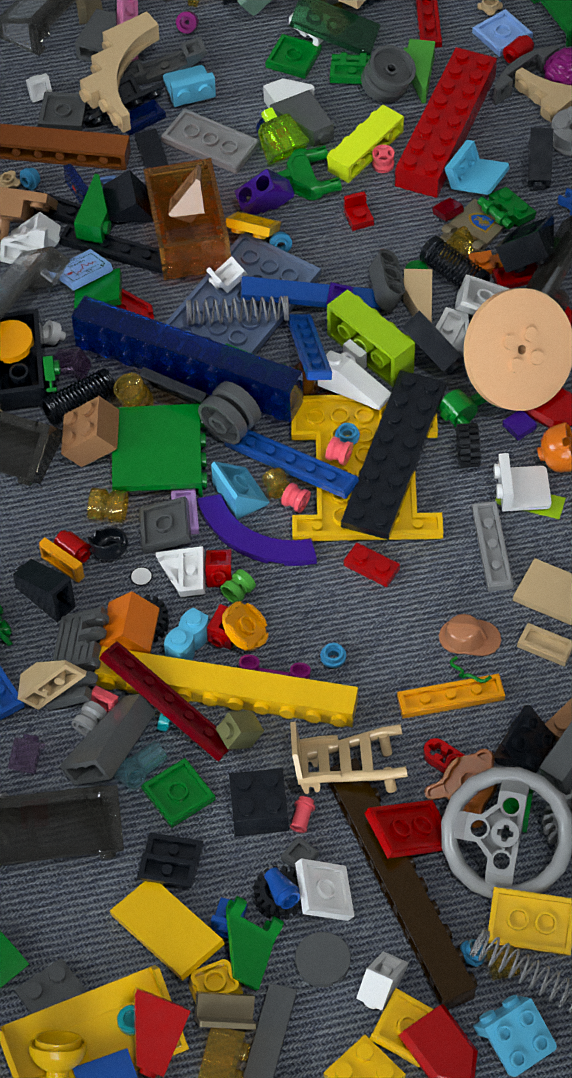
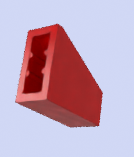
[133,987,191,1078]

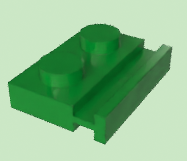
[43,355,61,392]

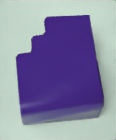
[234,168,294,215]

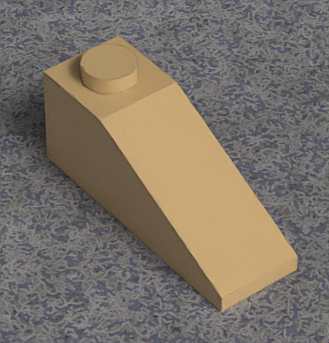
[402,269,432,322]
[17,660,87,710]

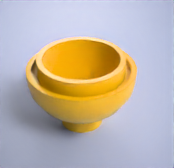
[29,1030,87,1078]

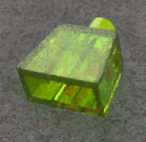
[258,108,309,165]

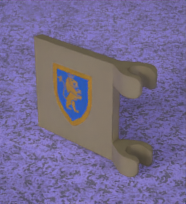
[441,198,506,253]

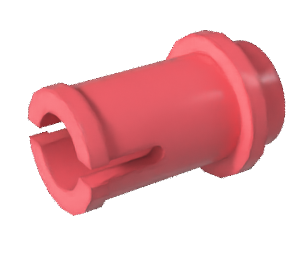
[290,796,315,833]

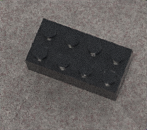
[0,309,48,410]

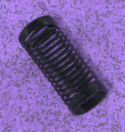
[419,236,491,288]
[41,368,118,426]

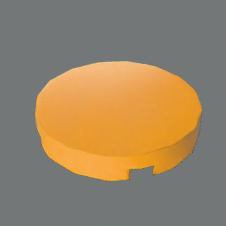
[0,320,34,364]
[222,601,268,651]

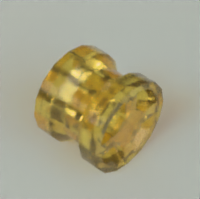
[262,468,290,499]

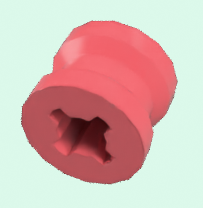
[372,145,395,173]
[325,436,353,466]
[281,482,311,513]

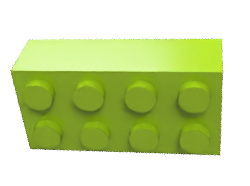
[327,289,415,388]

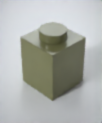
[216,711,264,749]

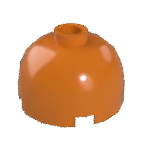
[537,422,572,473]

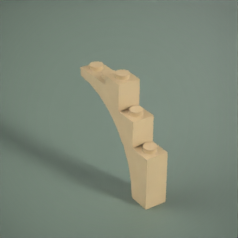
[79,11,159,133]
[514,67,572,123]

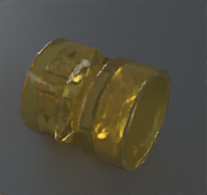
[113,373,154,407]
[88,487,128,523]

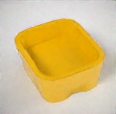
[188,959,243,1004]

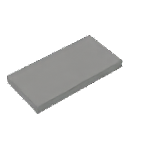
[161,108,260,174]

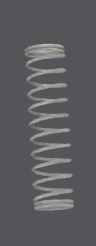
[186,295,289,325]
[469,929,572,1014]

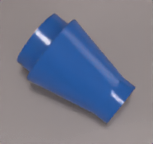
[264,867,300,909]

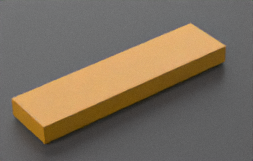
[397,673,505,719]

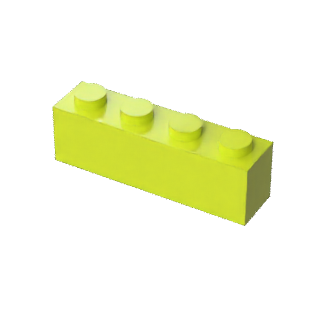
[327,105,404,183]

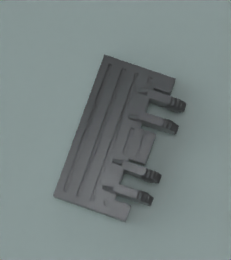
[45,606,109,710]

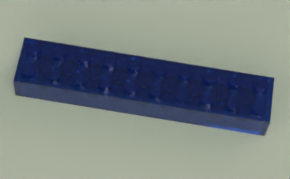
[71,295,303,423]

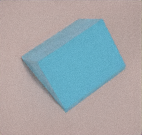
[211,461,270,520]

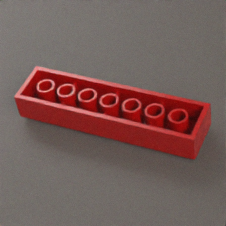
[395,47,497,198]

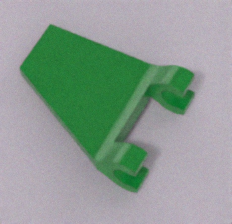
[226,896,284,991]

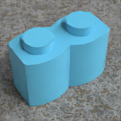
[164,608,209,660]

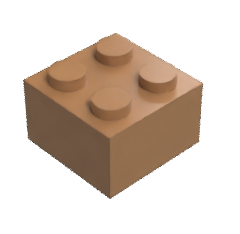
[61,396,119,467]

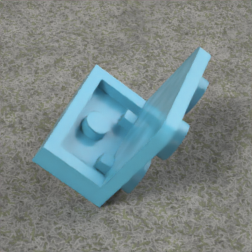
[163,65,216,107]
[445,140,510,195]
[473,995,557,1077]

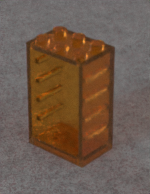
[143,158,231,280]

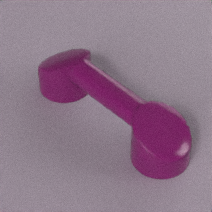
[239,654,311,679]

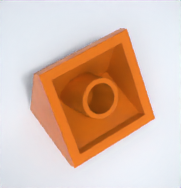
[99,591,160,654]

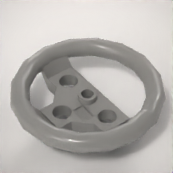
[441,767,572,899]

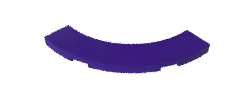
[197,494,317,566]

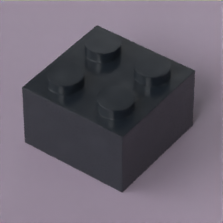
[229,768,289,837]

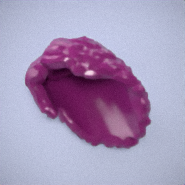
[544,47,572,85]

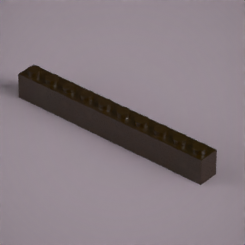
[327,758,478,1010]

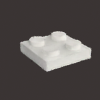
[295,858,354,921]

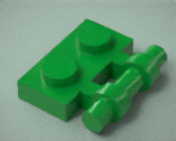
[330,52,371,84]
[477,186,536,229]

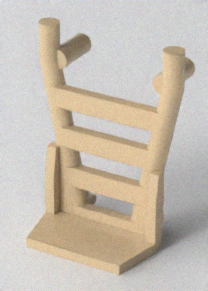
[290,721,408,794]

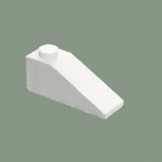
[318,350,391,410]

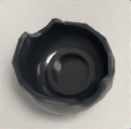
[88,527,128,561]

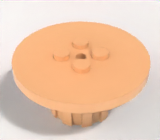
[464,288,572,411]

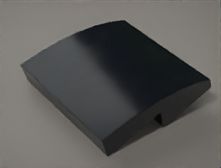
[137,833,203,888]

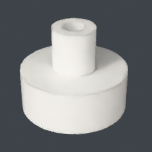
[43,320,66,346]

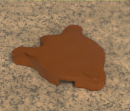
[424,749,498,828]

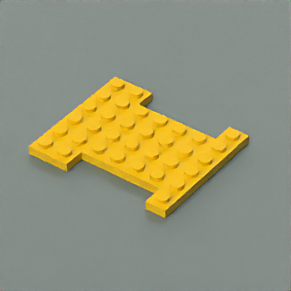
[291,395,443,541]

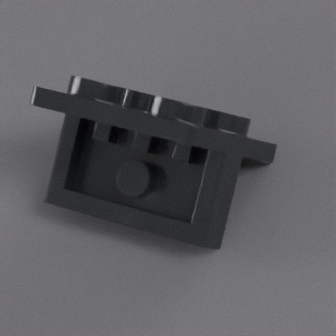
[494,705,555,773]

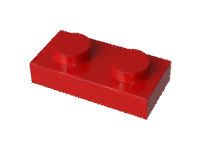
[344,542,400,587]

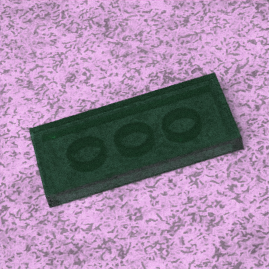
[289,0,380,55]

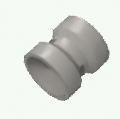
[72,701,107,736]

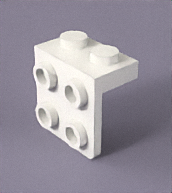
[493,453,552,511]

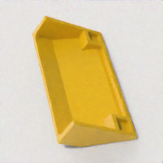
[0,965,189,1078]

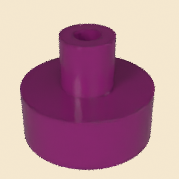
[176,11,199,34]

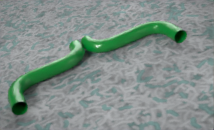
[450,656,492,683]

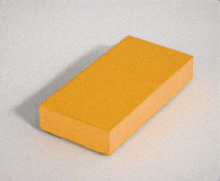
[39,537,85,583]

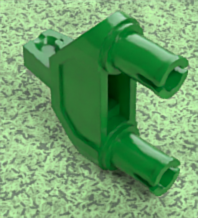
[277,145,342,201]

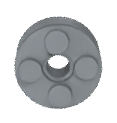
[551,106,572,157]

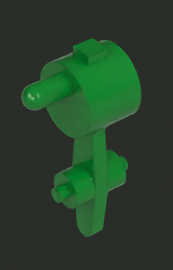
[439,389,495,427]

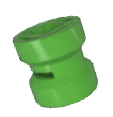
[220,569,256,603]

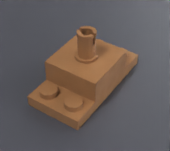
[0,187,58,241]

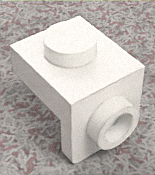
[206,256,248,293]

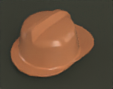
[439,614,501,656]

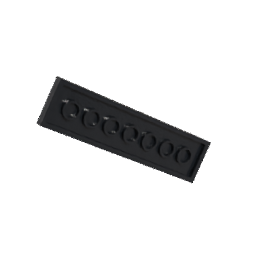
[341,370,447,540]

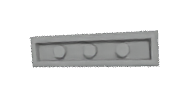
[471,501,513,592]

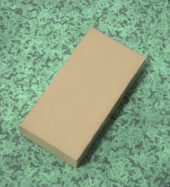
[517,623,572,667]

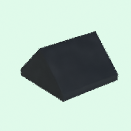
[102,170,154,223]

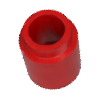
[503,35,534,64]
[53,530,91,564]

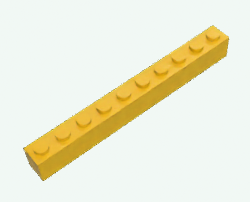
[94,646,358,727]

